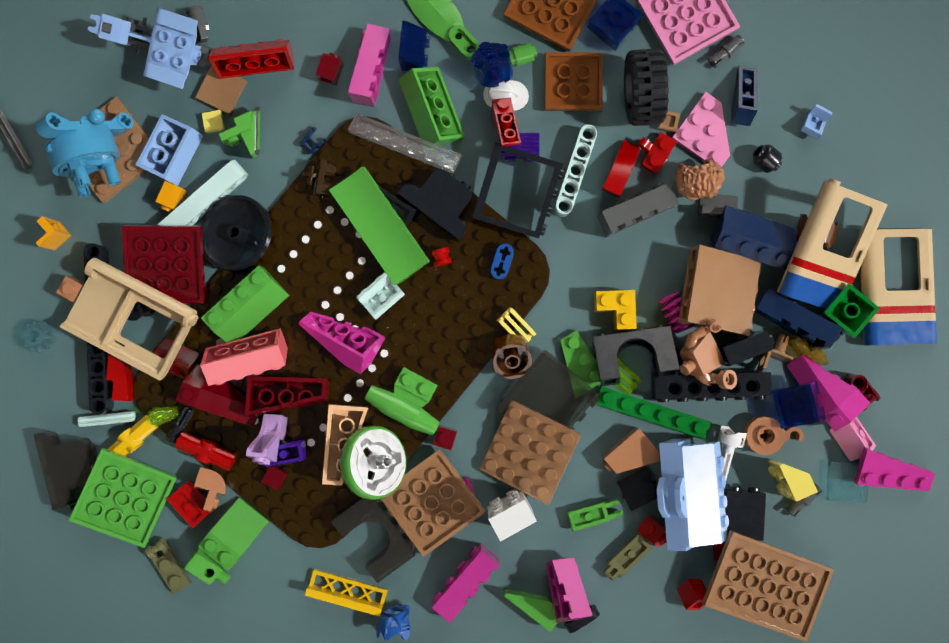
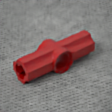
[175,432,236,471]

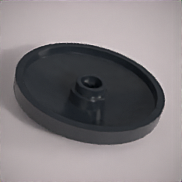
[201,195,272,271]

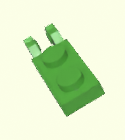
[567,499,623,531]

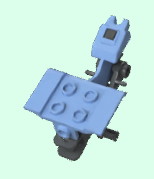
[88,7,213,89]

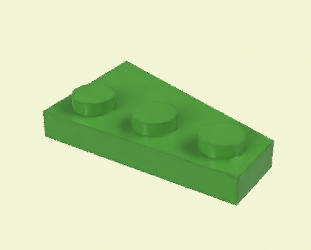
[560,330,600,399]

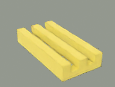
[497,307,536,342]

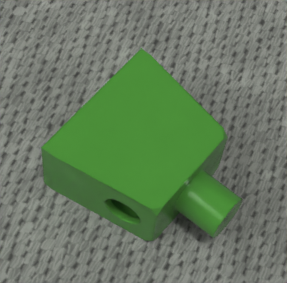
[184,548,231,585]

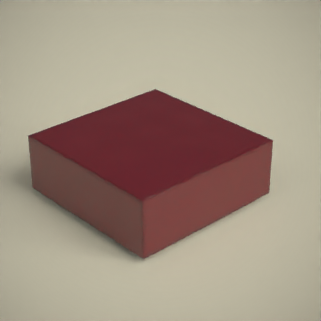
[261,465,288,491]

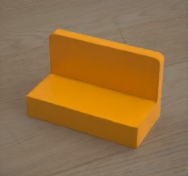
[36,216,72,250]

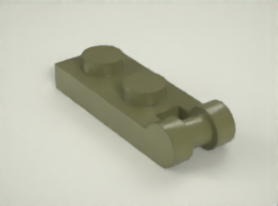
[145,538,192,595]

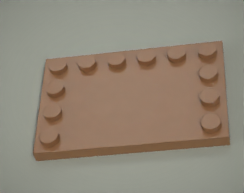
[702,530,834,642]

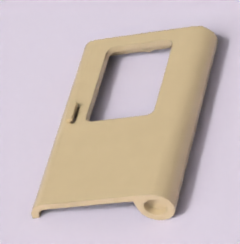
[60,258,198,381]

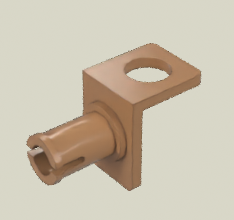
[757,334,794,372]

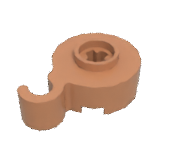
[743,416,804,455]

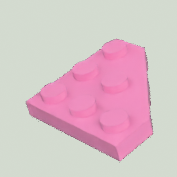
[672,92,730,167]

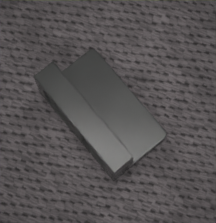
[698,194,741,218]

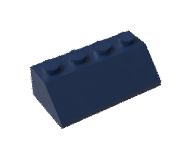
[710,205,798,270]

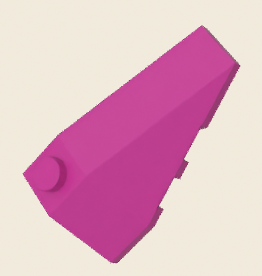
[787,354,870,432]

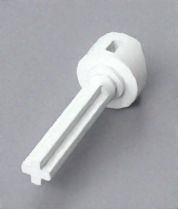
[718,426,747,480]

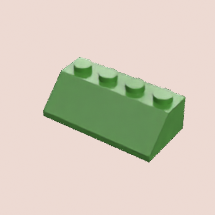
[398,67,465,150]
[201,265,290,342]

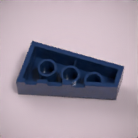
[754,288,843,349]

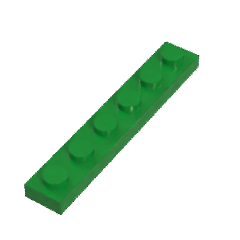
[595,386,711,440]

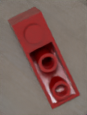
[491,97,521,147]

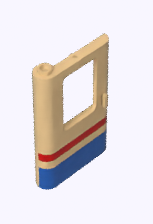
[777,178,888,309]
[859,227,937,346]

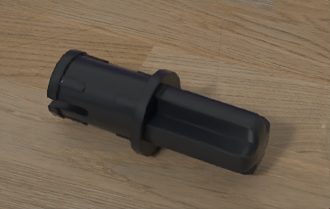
[165,406,194,444]

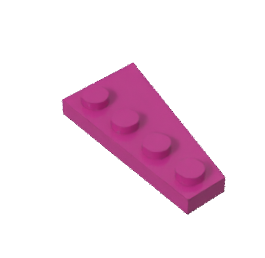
[854,447,935,491]

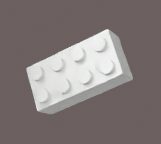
[487,488,537,541]

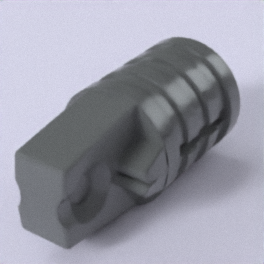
[186,5,210,43]

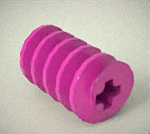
[658,291,694,333]

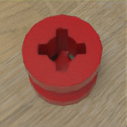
[430,248,452,267]

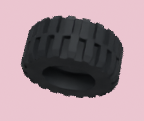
[624,48,669,126]

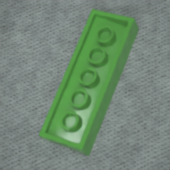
[329,167,430,285]

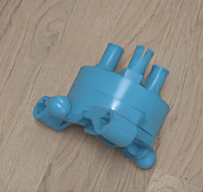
[35,108,134,197]

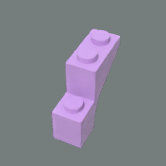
[246,414,288,465]

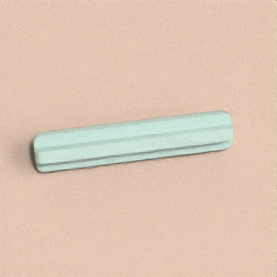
[78,411,136,427]

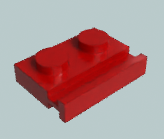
[167,481,214,528]

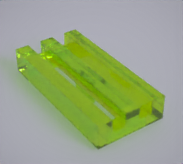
[617,358,642,395]

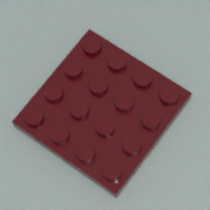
[121,225,206,304]

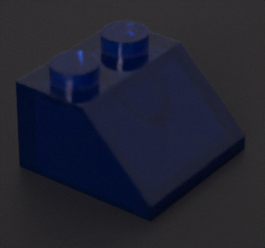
[398,20,431,71]

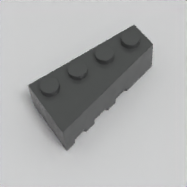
[597,182,679,238]

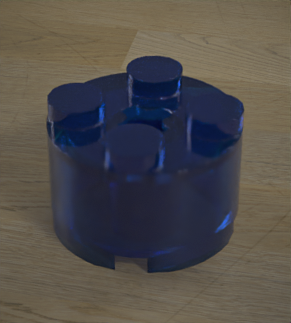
[472,42,513,87]

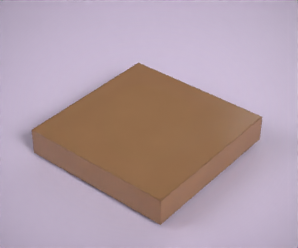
[195,65,247,115]

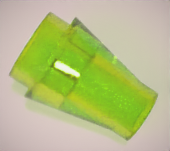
[148,406,179,426]

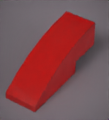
[601,140,641,198]
[106,353,134,401]

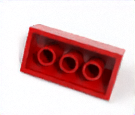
[209,39,295,79]

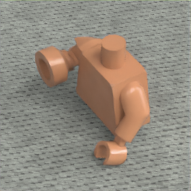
[679,319,737,389]

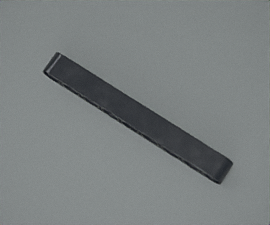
[83,243,114,415]

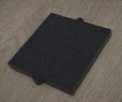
[617,468,657,511]

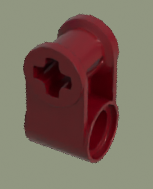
[843,374,881,411]

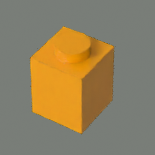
[155,181,188,213]

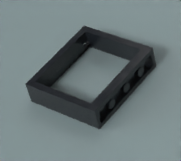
[472,142,564,238]

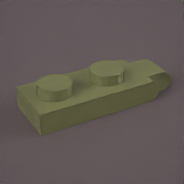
[604,533,652,581]

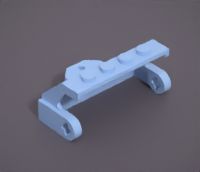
[657,438,729,551]

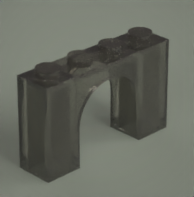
[331,497,416,583]

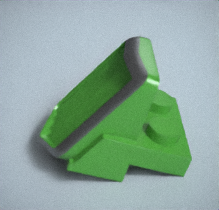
[219,106,261,159]

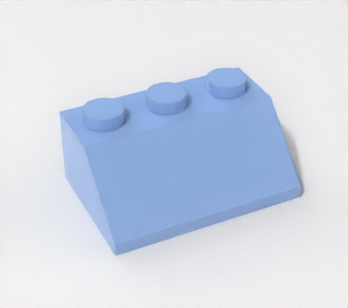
[136,114,204,186]

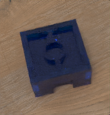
[587,0,643,51]
[772,381,826,429]

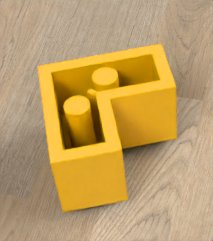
[593,290,637,330]

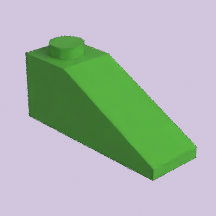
[503,588,557,632]

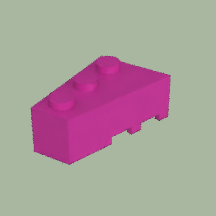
[546,557,593,623]

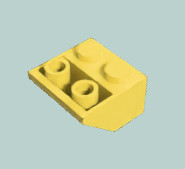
[768,460,818,502]

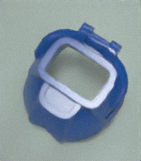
[376,603,410,641]

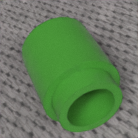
[508,42,538,66]

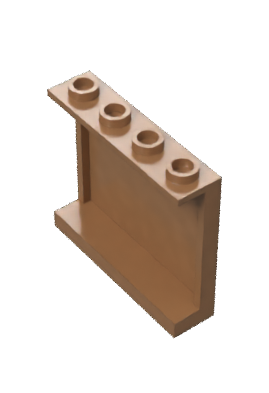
[678,245,761,337]

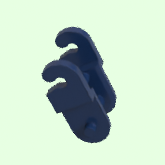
[300,126,328,155]

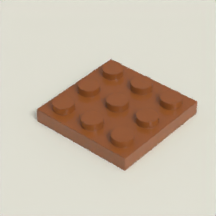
[545,52,603,111]

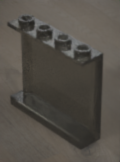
[496,349,600,430]

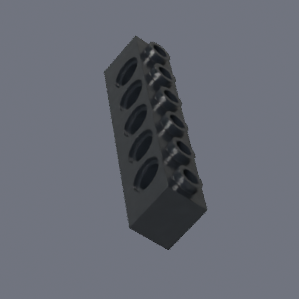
[651,372,772,402]

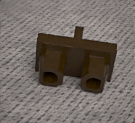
[302,159,336,196]

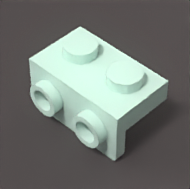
[356,273,405,319]

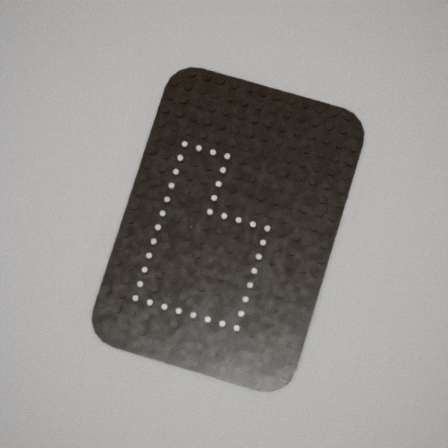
[133,116,550,548]

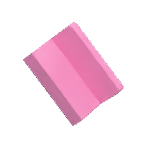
[830,417,876,461]

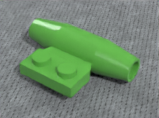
[364,367,440,436]

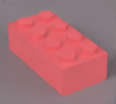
[200,328,288,386]

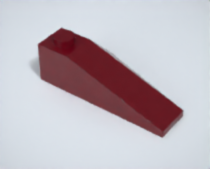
[176,363,258,427]

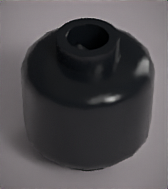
[753,144,782,173]

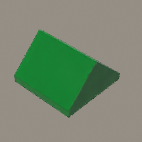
[823,283,880,338]

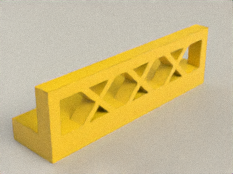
[305,569,388,617]

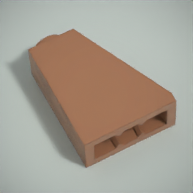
[602,427,660,474]

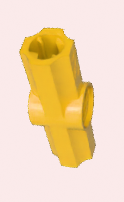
[108,415,158,456]

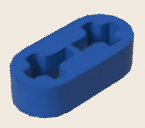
[491,244,514,280]

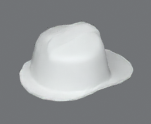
[483,79,529,111]

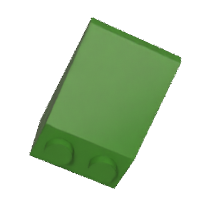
[198,497,269,571]

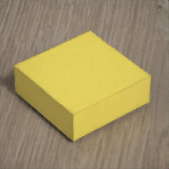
[202,110,225,133]

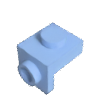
[801,104,832,140]

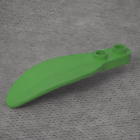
[407,0,480,60]

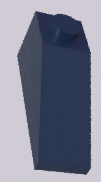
[731,66,758,126]

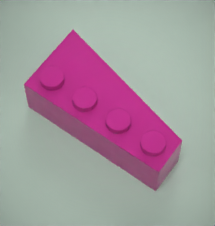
[432,544,500,623]

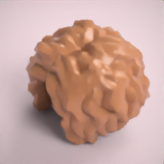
[675,159,725,201]

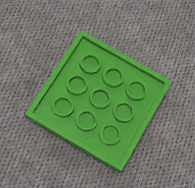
[69,448,177,548]

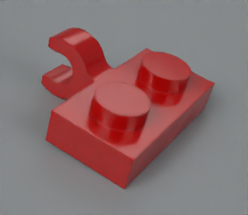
[637,132,677,175]

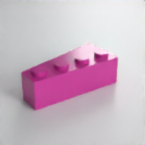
[348,24,391,107]

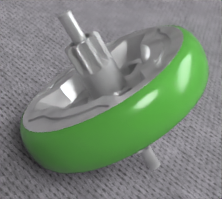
[340,426,406,500]

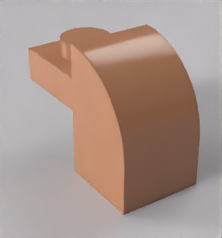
[194,467,226,513]

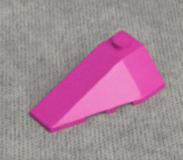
[299,312,385,374]

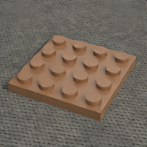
[88,97,150,203]
[479,400,582,505]
[381,448,486,557]

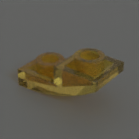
[788,337,828,365]

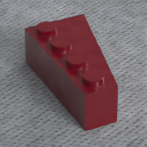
[245,376,330,418]

